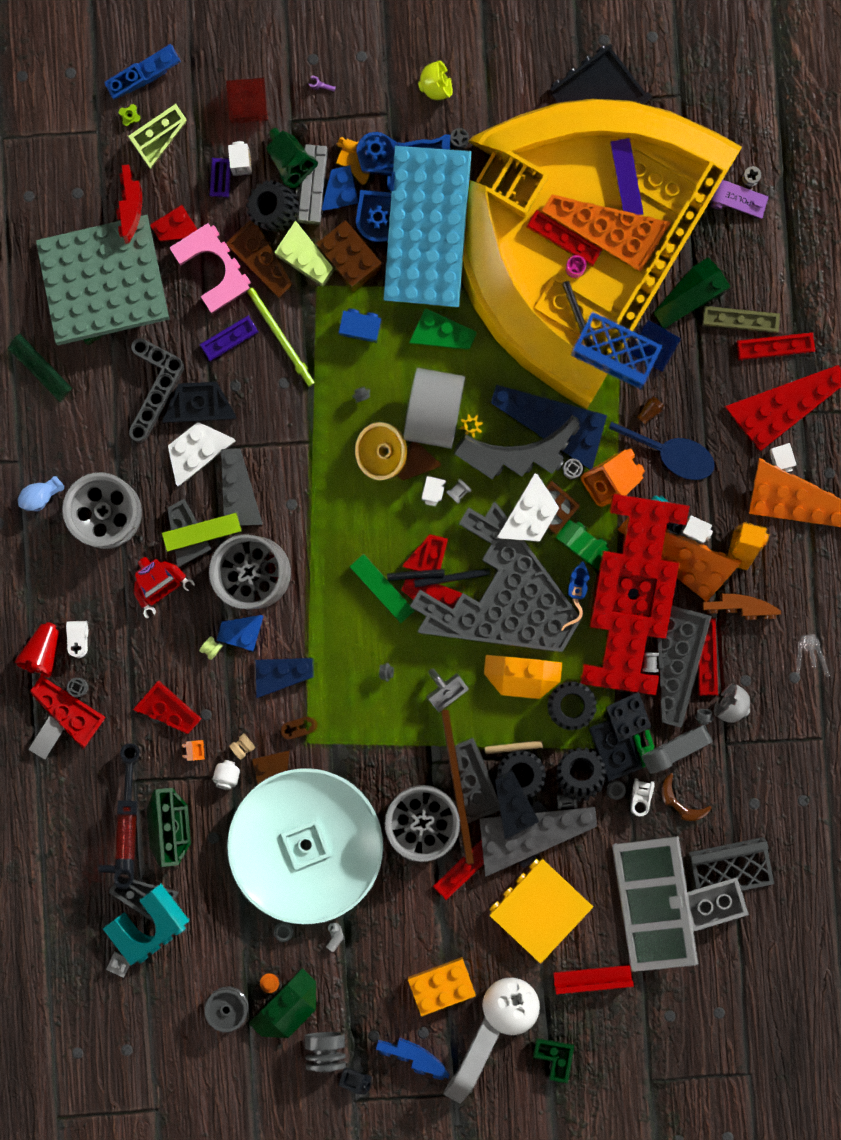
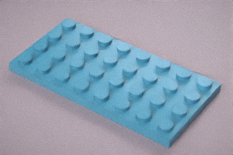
[384,146,471,307]

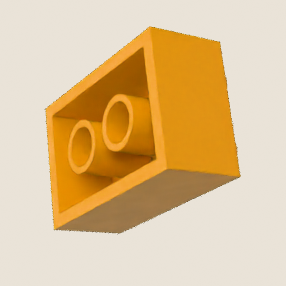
[408,957,476,1016]

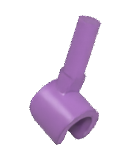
[309,76,336,92]

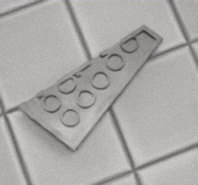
[480,807,597,877]

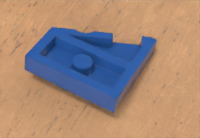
[322,165,358,211]

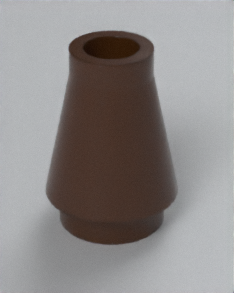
[637,396,665,424]

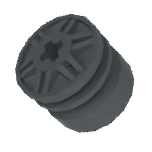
[304,1032,346,1072]

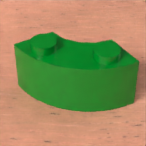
[556,520,612,570]

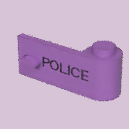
[709,180,768,219]

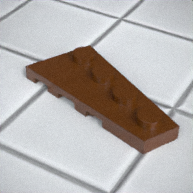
[226,220,293,299]

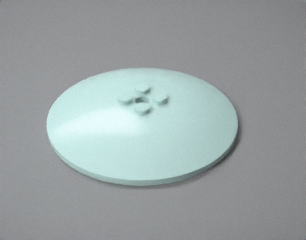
[228,768,383,924]

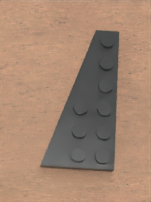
[658,606,712,728]

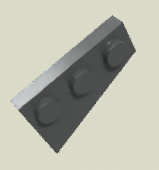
[168,499,212,567]

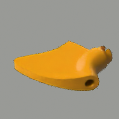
[336,137,369,185]

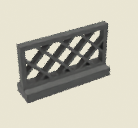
[689,837,774,891]

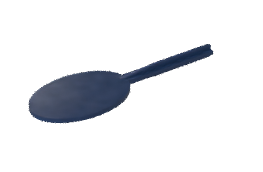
[608,422,714,480]

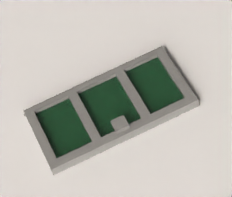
[612,836,698,972]

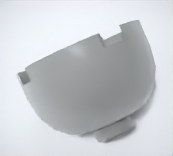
[714,683,750,723]

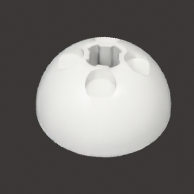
[483,978,540,1035]

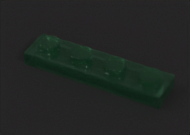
[7,334,72,402]

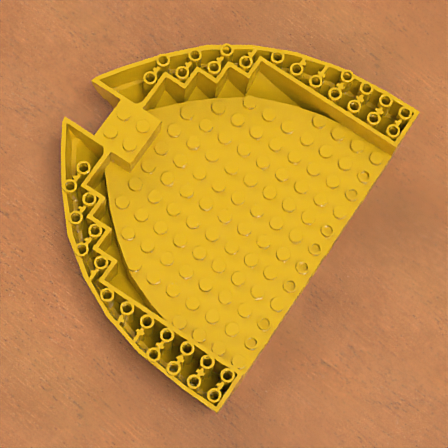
[461,99,742,410]

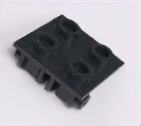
[603,692,651,742]

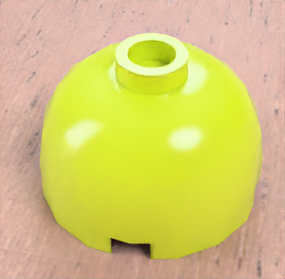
[418,61,453,100]

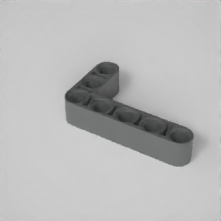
[129,338,184,443]

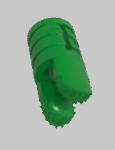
[633,730,654,768]

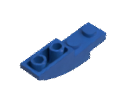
[104,44,181,99]
[376,1037,450,1080]

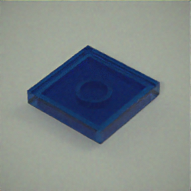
[630,320,681,372]

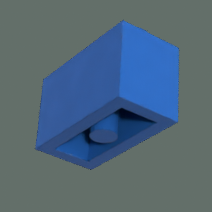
[339,308,381,343]

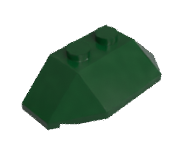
[146,788,191,867]
[248,968,316,1038]

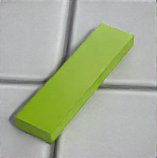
[162,513,242,552]

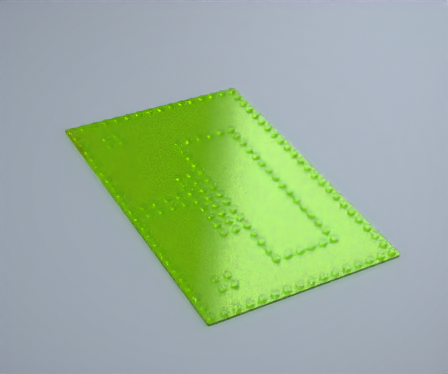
[307,286,620,749]

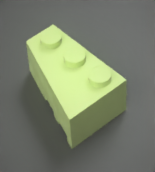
[128,104,187,170]
[274,221,334,287]

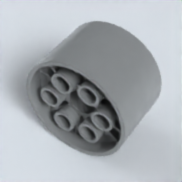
[404,367,465,449]
[209,535,291,609]
[385,785,460,861]

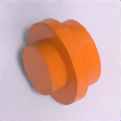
[260,973,279,993]

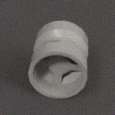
[563,459,583,479]

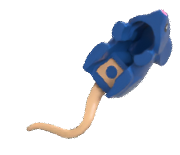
[561,561,590,631]

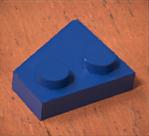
[217,615,264,651]

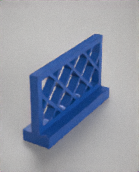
[571,312,662,389]

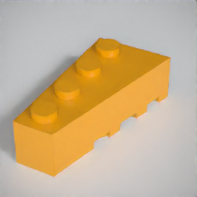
[727,523,769,570]

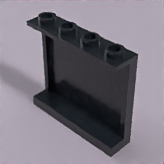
[549,44,652,105]

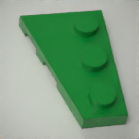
[409,308,477,350]

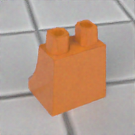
[581,449,645,507]

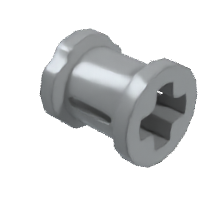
[742,166,761,187]
[446,479,472,504]
[641,653,659,672]

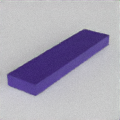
[610,138,644,215]

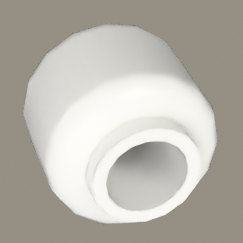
[213,760,240,790]

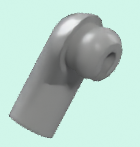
[326,923,343,952]

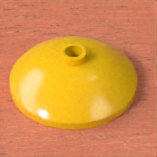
[355,422,407,480]

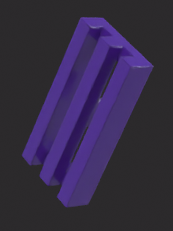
[210,158,231,198]

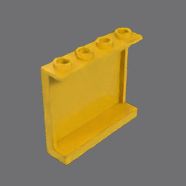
[489,858,593,964]

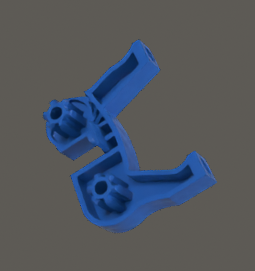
[356,132,451,244]

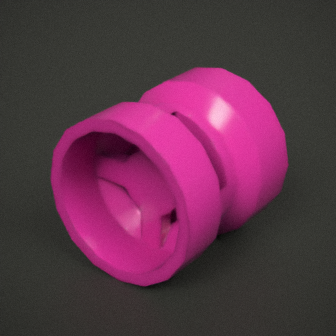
[565,255,586,278]

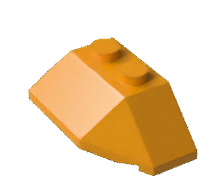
[484,655,562,699]

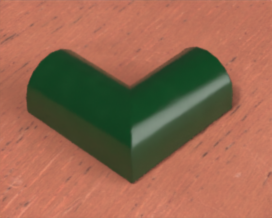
[533,1038,575,1084]

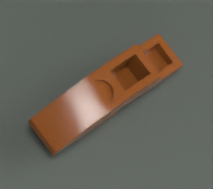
[701,594,781,620]

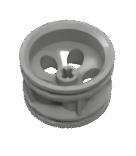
[63,473,142,549]

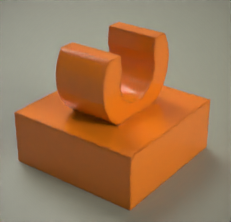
[182,740,205,761]

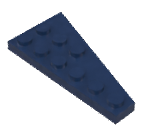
[491,385,607,470]

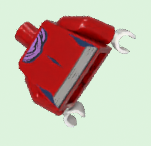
[134,557,194,618]

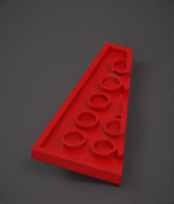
[725,365,841,451]

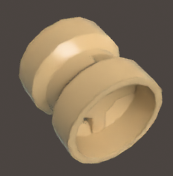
[229,733,256,760]

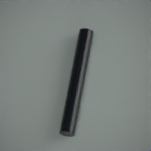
[387,569,445,581]

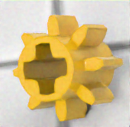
[459,414,483,438]

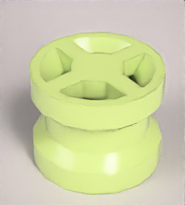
[199,636,223,660]

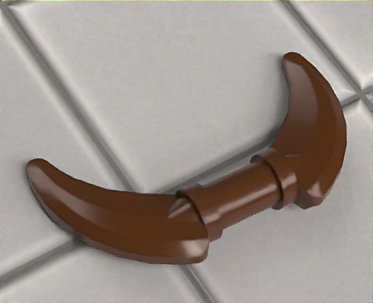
[661,773,712,821]

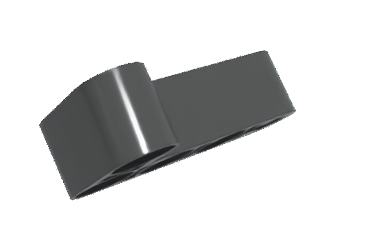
[641,724,713,774]

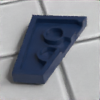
[255,658,314,698]

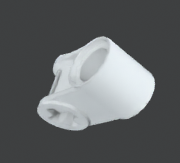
[66,621,88,658]
[630,778,654,816]

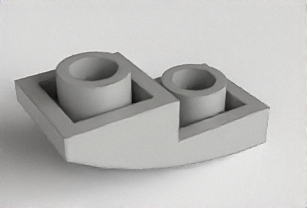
[29,715,64,759]

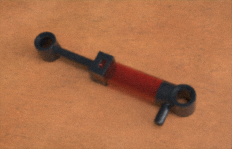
[99,743,140,890]

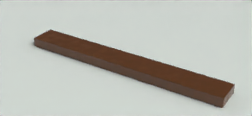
[441,710,474,864]

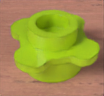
[119,104,140,126]

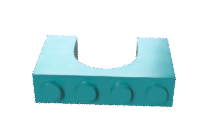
[103,884,189,965]

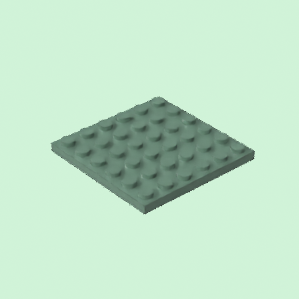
[36,215,170,346]

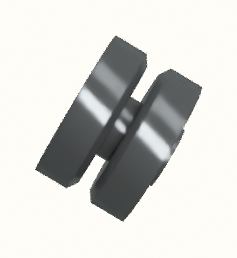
[205,986,249,1032]

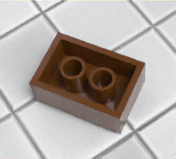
[316,220,383,292]

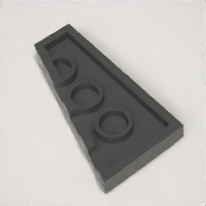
[221,449,263,525]
[455,737,500,823]

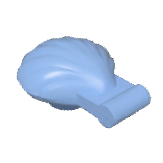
[17,476,64,511]

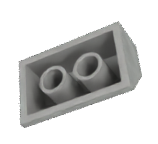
[687,877,749,932]

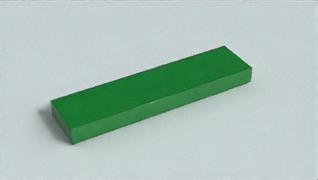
[349,554,415,623]

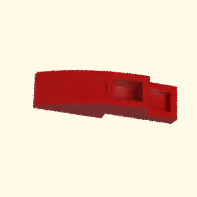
[116,164,142,244]

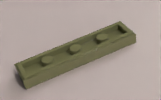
[702,306,780,334]

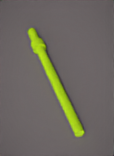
[247,288,315,387]

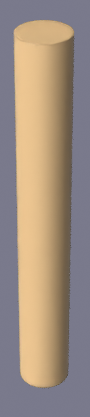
[485,740,543,754]

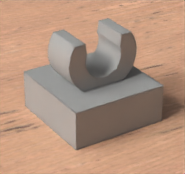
[106,951,130,978]

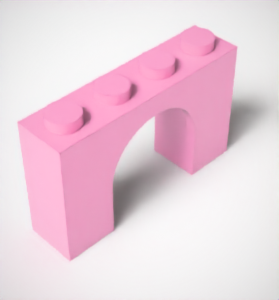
[170,223,251,314]

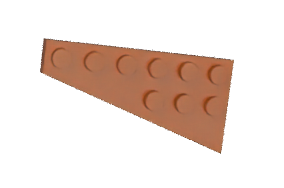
[542,194,671,272]
[749,458,841,527]

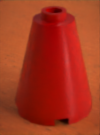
[14,622,59,678]

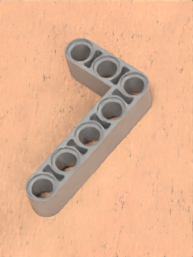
[443,1017,500,1104]

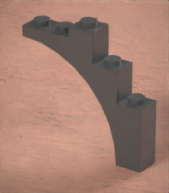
[454,415,580,479]

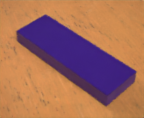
[199,315,259,361]

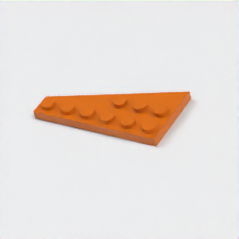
[617,517,742,602]

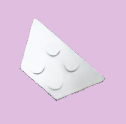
[168,422,236,487]
[497,473,559,542]

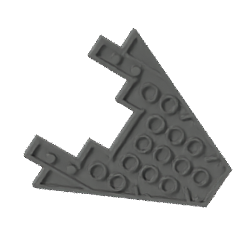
[410,502,581,652]

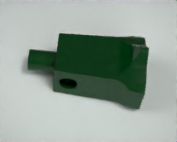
[266,128,318,188]

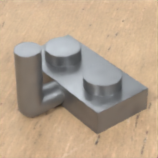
[426,669,469,712]

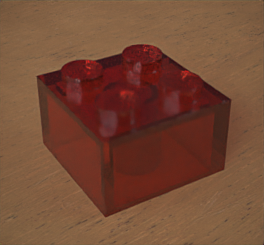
[226,78,269,123]

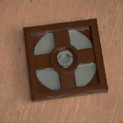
[546,481,581,535]

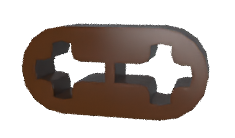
[281,717,318,739]

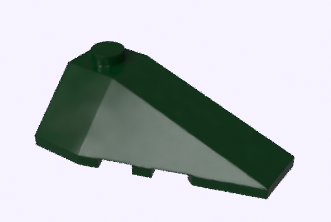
[653,257,731,329]

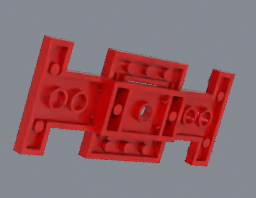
[580,493,690,695]

